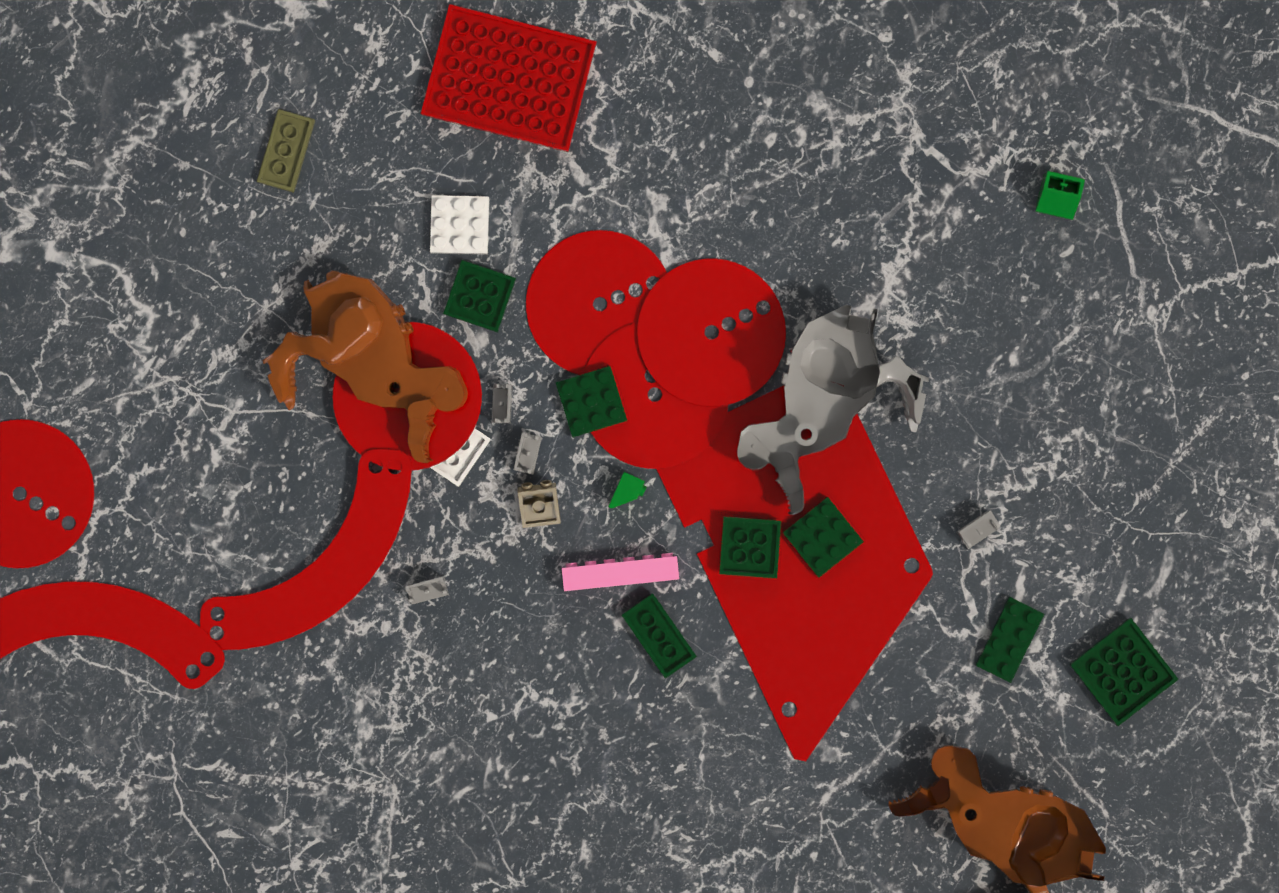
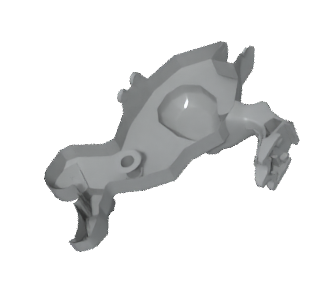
[737,305,929,515]

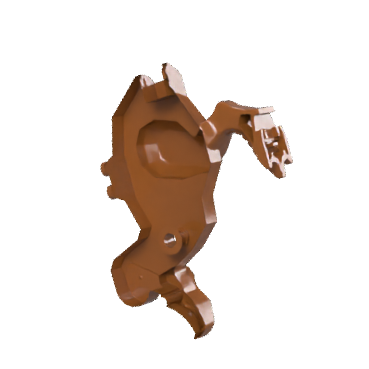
[262,270,468,463]
[888,745,1106,893]

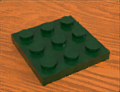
[443,260,516,333]
[556,366,627,438]
[783,497,864,578]
[719,517,781,578]

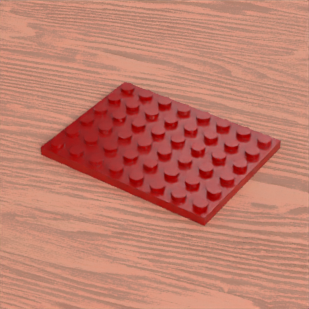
[421,4,597,152]

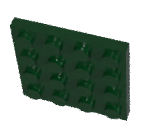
[1069,618,1179,726]

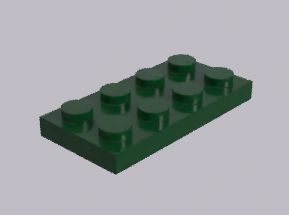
[622,593,697,679]
[975,597,1045,683]

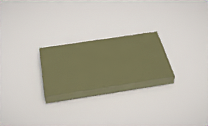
[256,109,315,193]

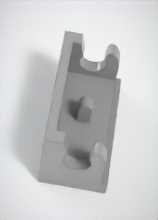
[492,384,513,424]
[514,432,542,475]
[956,510,1000,549]
[405,576,449,604]

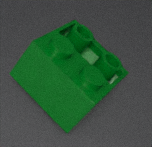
[1035,171,1085,220]

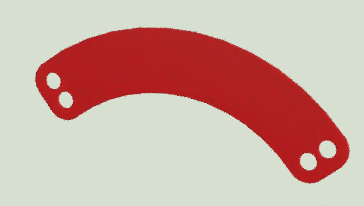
[200,449,412,650]
[0,582,225,689]

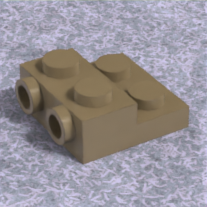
[518,480,561,528]

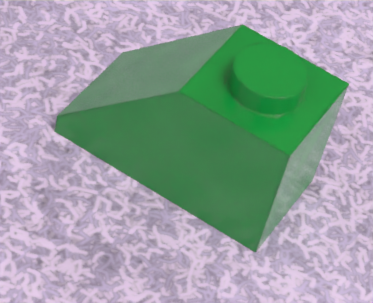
[608,472,647,509]

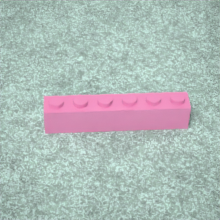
[562,553,679,591]

